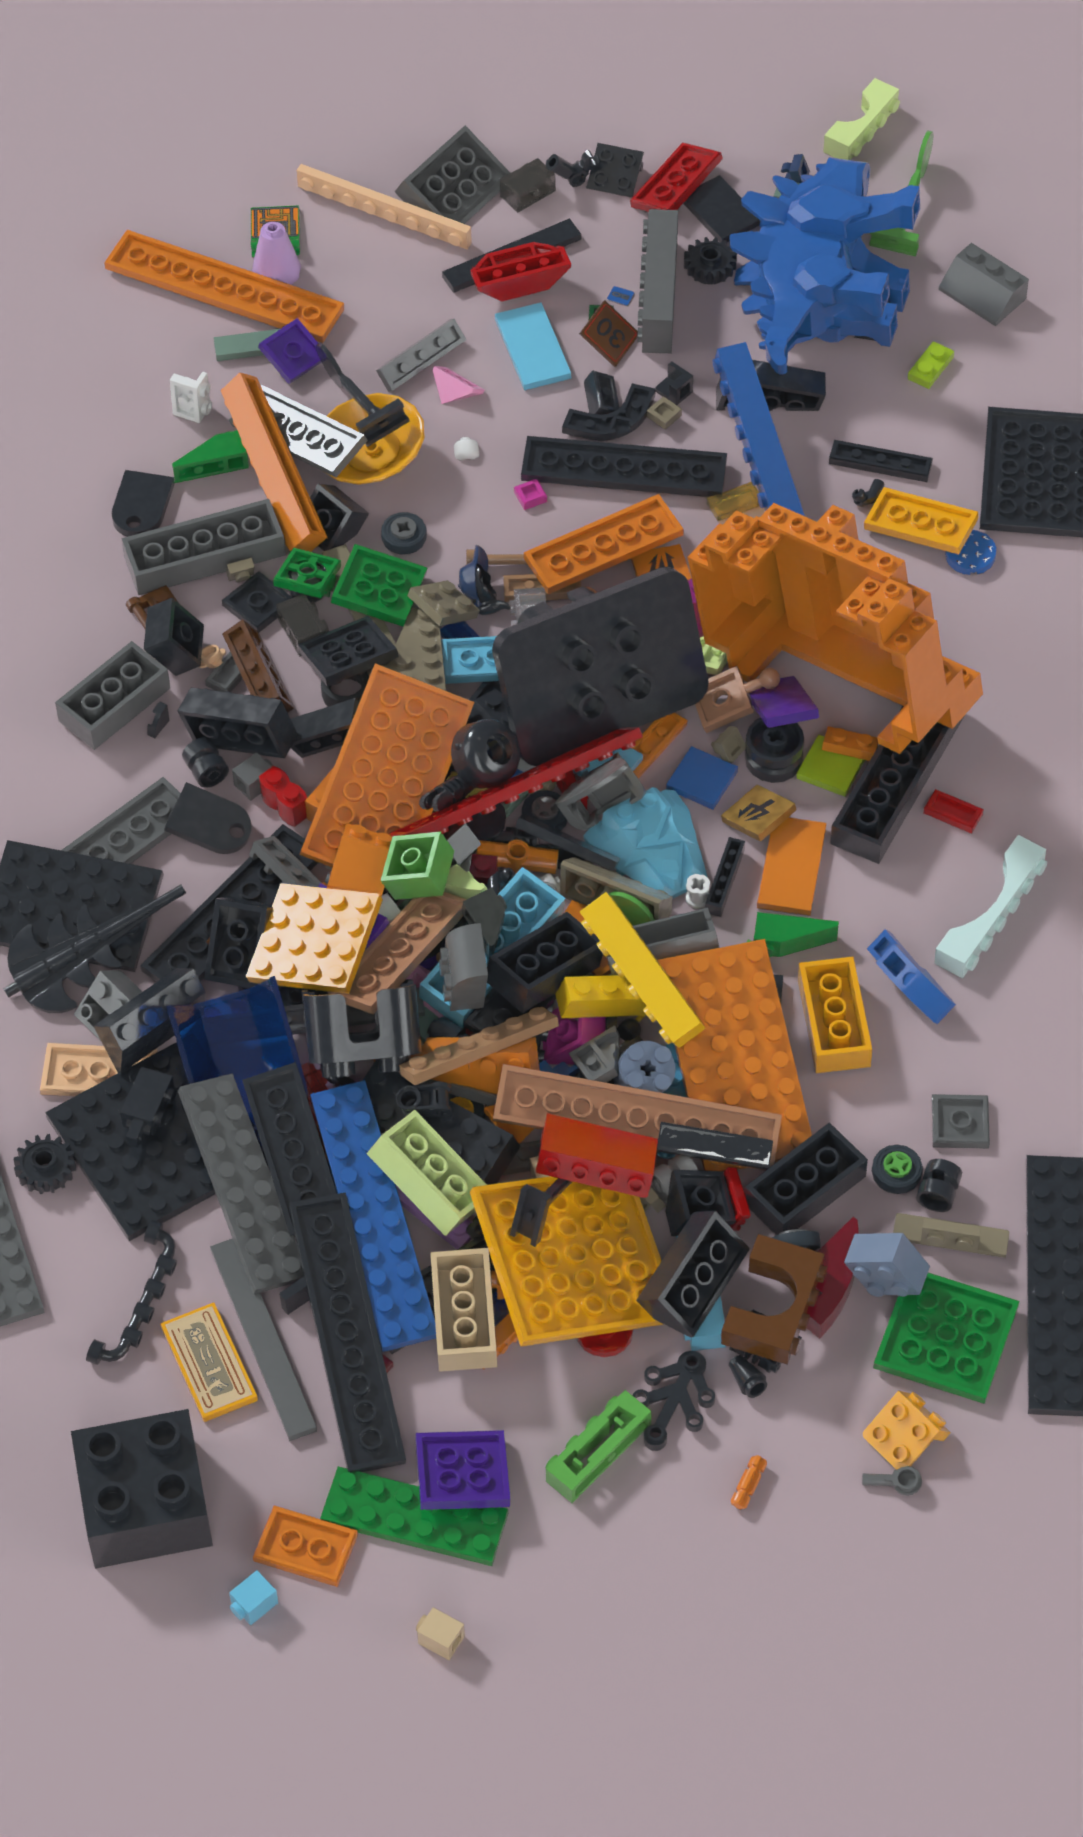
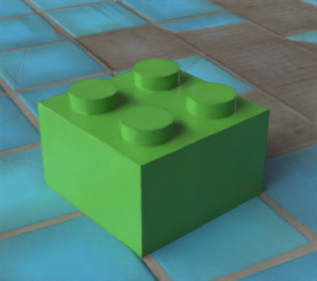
[381,832,455,900]

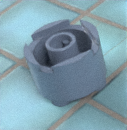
[613,1041,675,1093]

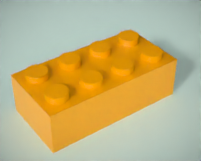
[798,957,872,1073]

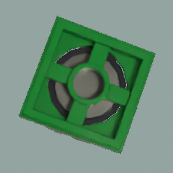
[273,548,341,603]

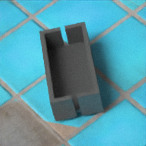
[607,907,720,976]

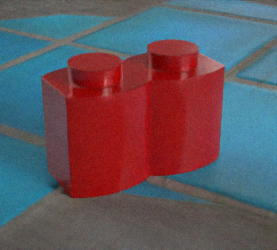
[259,766,307,827]

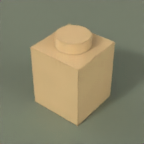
[416,1607,465,1661]

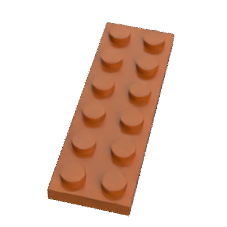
[524,494,684,594]

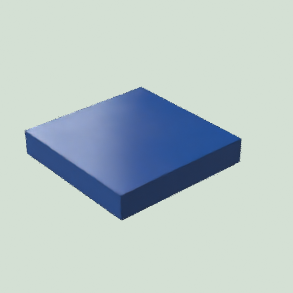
[666,746,738,810]

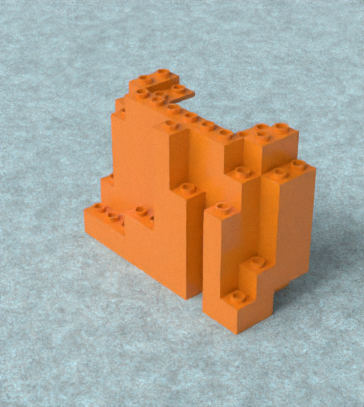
[687,503,983,754]

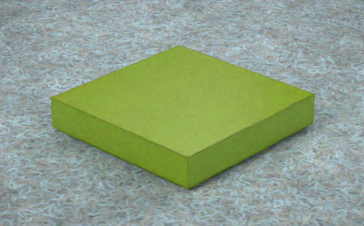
[797,734,865,797]

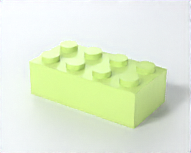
[367,1110,487,1236]

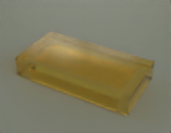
[707,482,759,521]

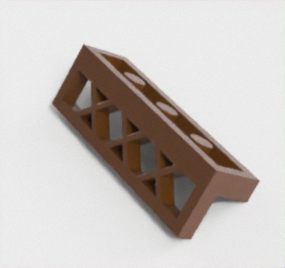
[222,619,294,712]

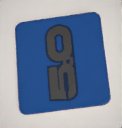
[607,286,634,305]

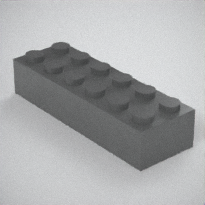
[637,209,678,354]
[121,499,286,596]

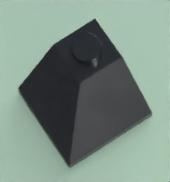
[665,1170,736,1237]

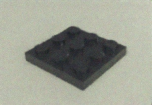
[297,616,399,687]

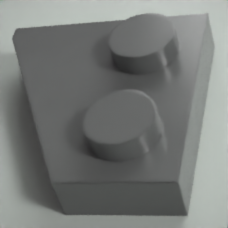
[569,1026,620,1083]

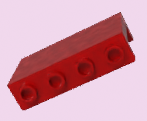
[535,1113,658,1198]

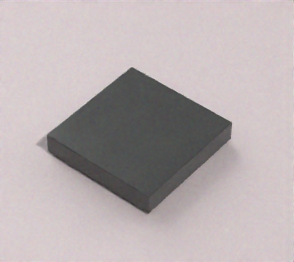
[931,1094,990,1149]

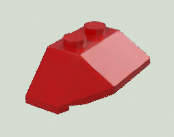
[470,242,571,302]

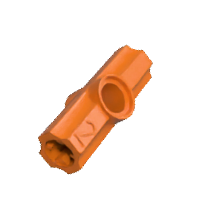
[476,840,558,874]

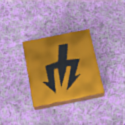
[721,784,797,842]

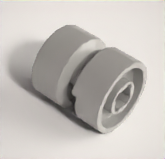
[651,1155,698,1203]

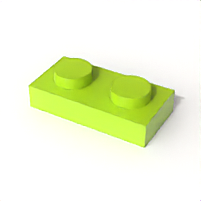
[908,341,954,389]

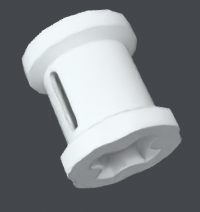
[686,874,710,909]

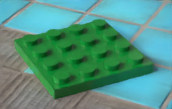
[873,1272,1020,1404]

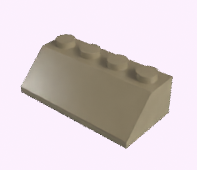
[560,857,673,920]

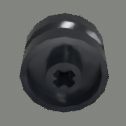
[745,717,804,783]

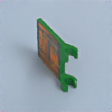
[251,205,300,258]

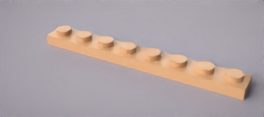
[296,164,472,249]

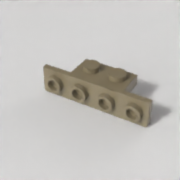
[893,1213,1010,1258]

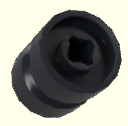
[182,737,229,788]
[916,1159,963,1212]

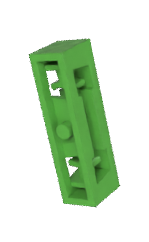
[545,1390,651,1503]

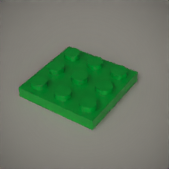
[331,544,428,627]

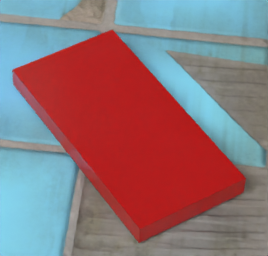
[630,142,723,212]

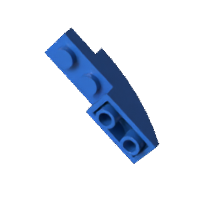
[867,929,956,1024]

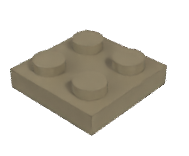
[408,580,480,626]

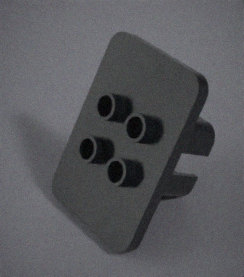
[492,567,709,766]

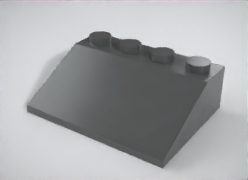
[395,125,515,224]

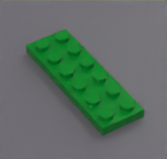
[320,1466,509,1566]

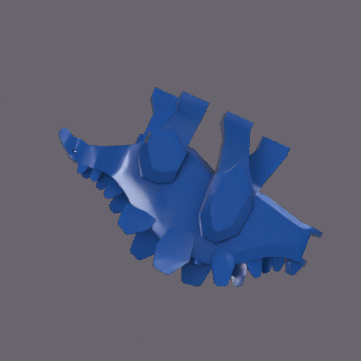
[729,157,920,374]

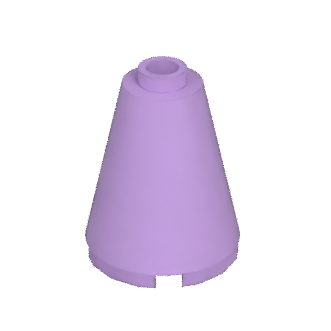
[252,222,301,285]

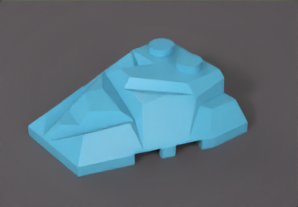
[583,787,708,899]

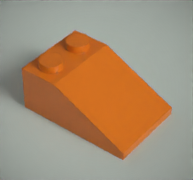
[326,823,392,897]

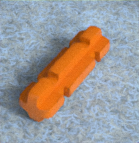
[731,1455,767,1510]

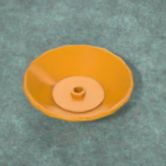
[324,393,425,485]

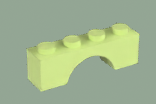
[823,78,900,160]

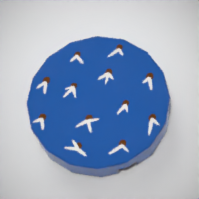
[945,530,996,575]

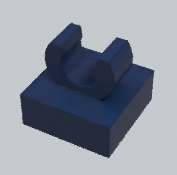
[781,154,810,183]

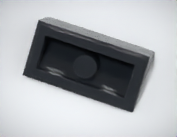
[584,370,620,415]

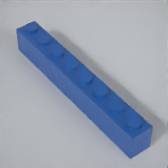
[712,342,805,516]

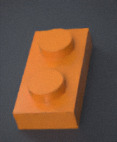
[822,726,878,761]

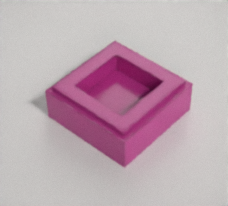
[514,479,547,510]

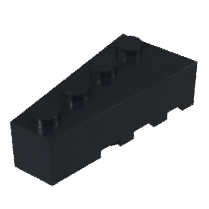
[716,360,826,411]

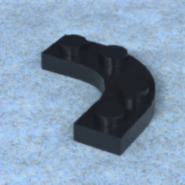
[562,383,656,441]

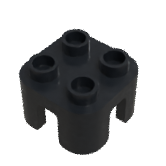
[302,979,422,1078]

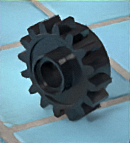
[684,237,737,285]
[13,1134,76,1194]

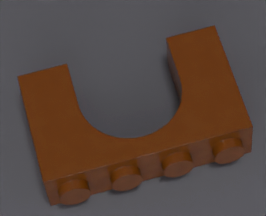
[721,1234,828,1365]

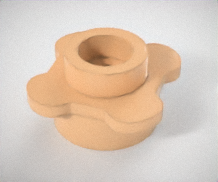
[200,645,226,668]

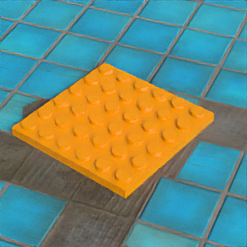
[470,1176,664,1347]

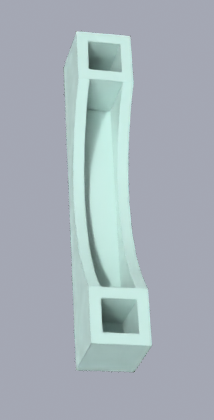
[934,835,1047,978]

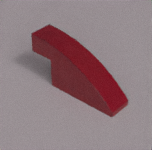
[806,1216,859,1339]

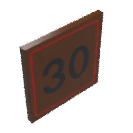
[579,300,638,367]

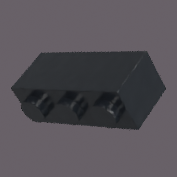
[291,698,360,758]

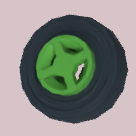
[871,1144,923,1194]

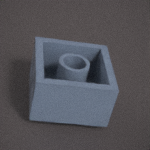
[844,1233,930,1297]

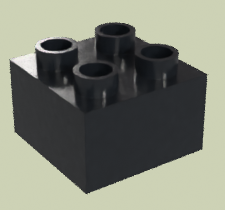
[71,1409,213,1569]

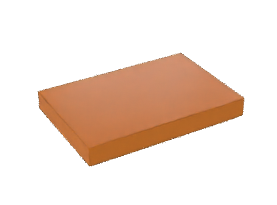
[253,1505,358,1587]

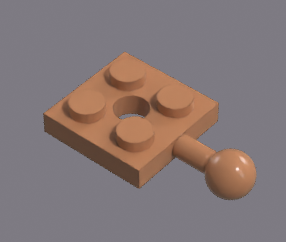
[695,666,780,733]

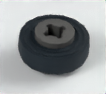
[381,512,427,555]

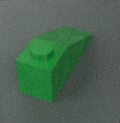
[172,430,249,483]
[753,912,839,957]

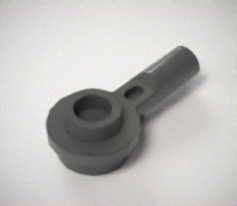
[862,1466,922,1496]

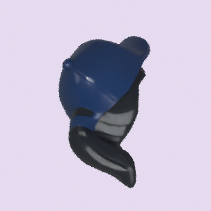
[458,545,511,615]

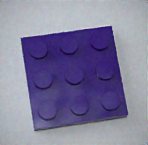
[415,1430,511,1510]

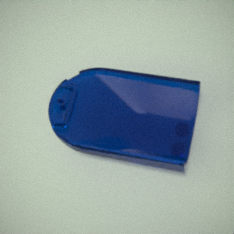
[167,976,308,1153]

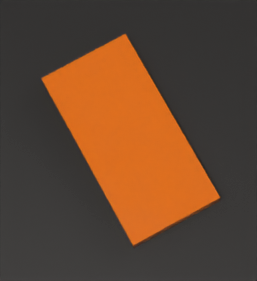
[757,817,827,916]

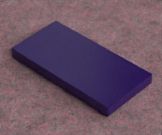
[748,676,819,728]

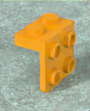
[863,1391,951,1469]

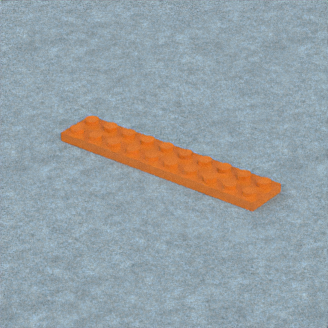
[104,230,345,343]

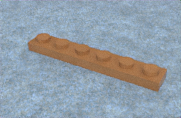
[399,1007,559,1085]

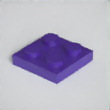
[258,318,321,384]

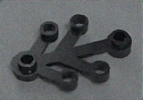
[632,1351,715,1451]

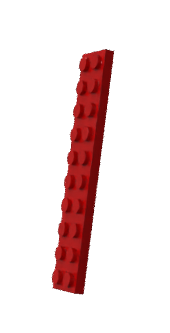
[388,727,643,836]

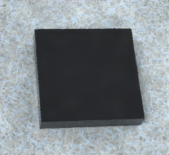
[222,571,295,633]

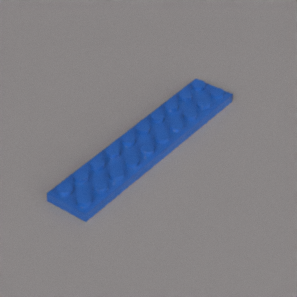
[310,1080,436,1352]

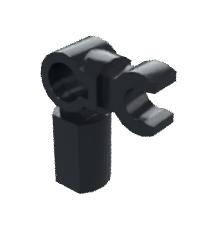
[546,150,601,187]

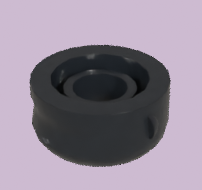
[451,719,520,789]

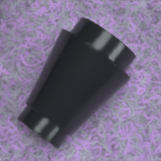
[729,1355,767,1398]

